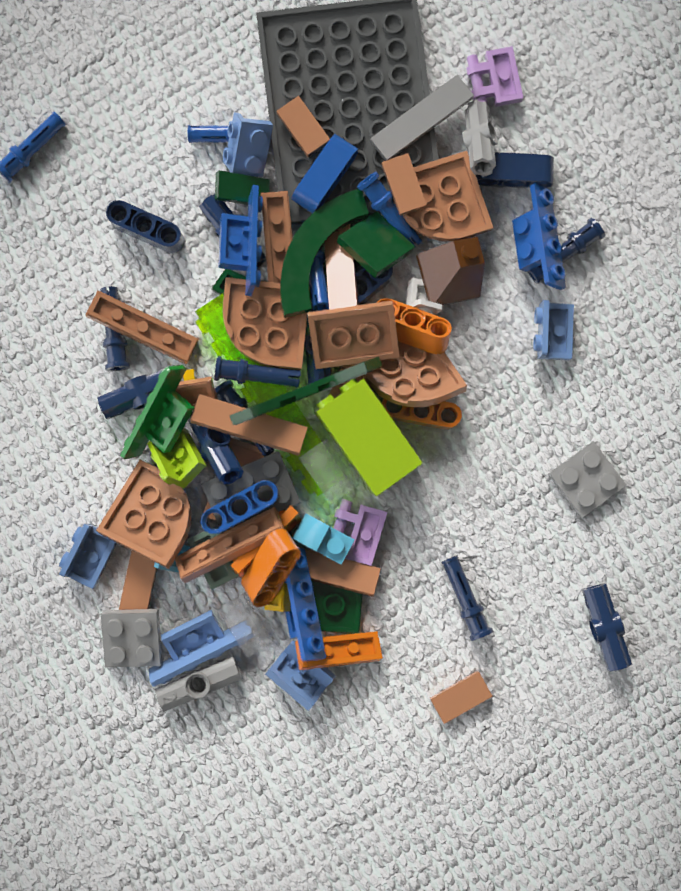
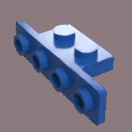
[512,183,566,290]
[218,185,263,296]
[284,548,326,661]

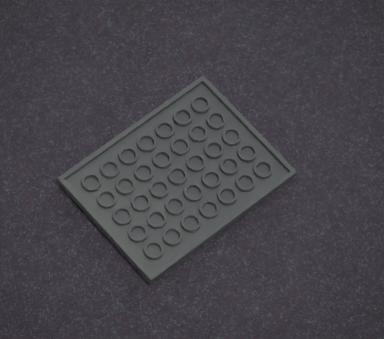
[256,0,439,225]

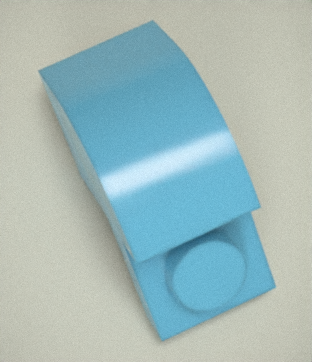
[292,513,354,564]

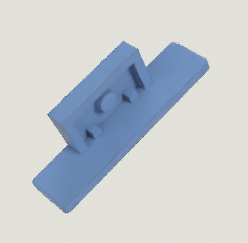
[149,610,254,687]

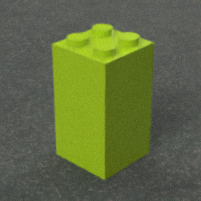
[314,378,423,496]

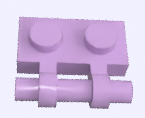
[466,46,523,107]
[334,499,388,566]

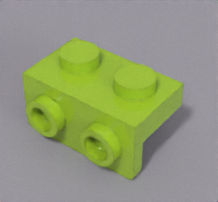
[147,428,206,488]

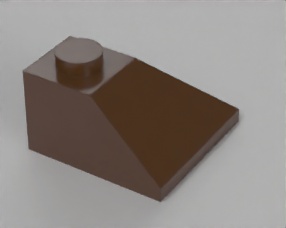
[416,237,485,305]

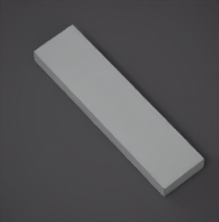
[370,74,474,161]

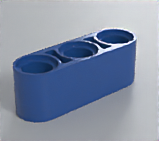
[291,134,359,213]
[201,480,279,534]

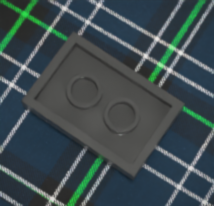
[201,451,301,533]

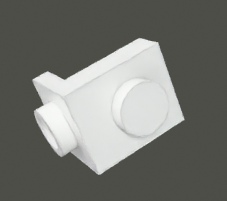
[406,278,443,315]

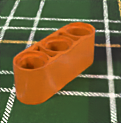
[377,298,452,354]
[382,399,462,430]
[241,529,301,607]

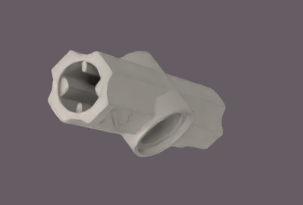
[462,100,498,177]
[155,656,243,712]

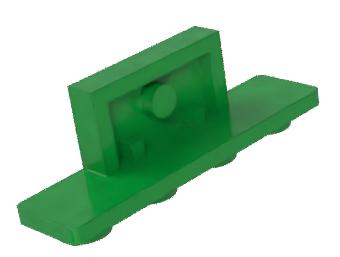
[120,365,194,460]

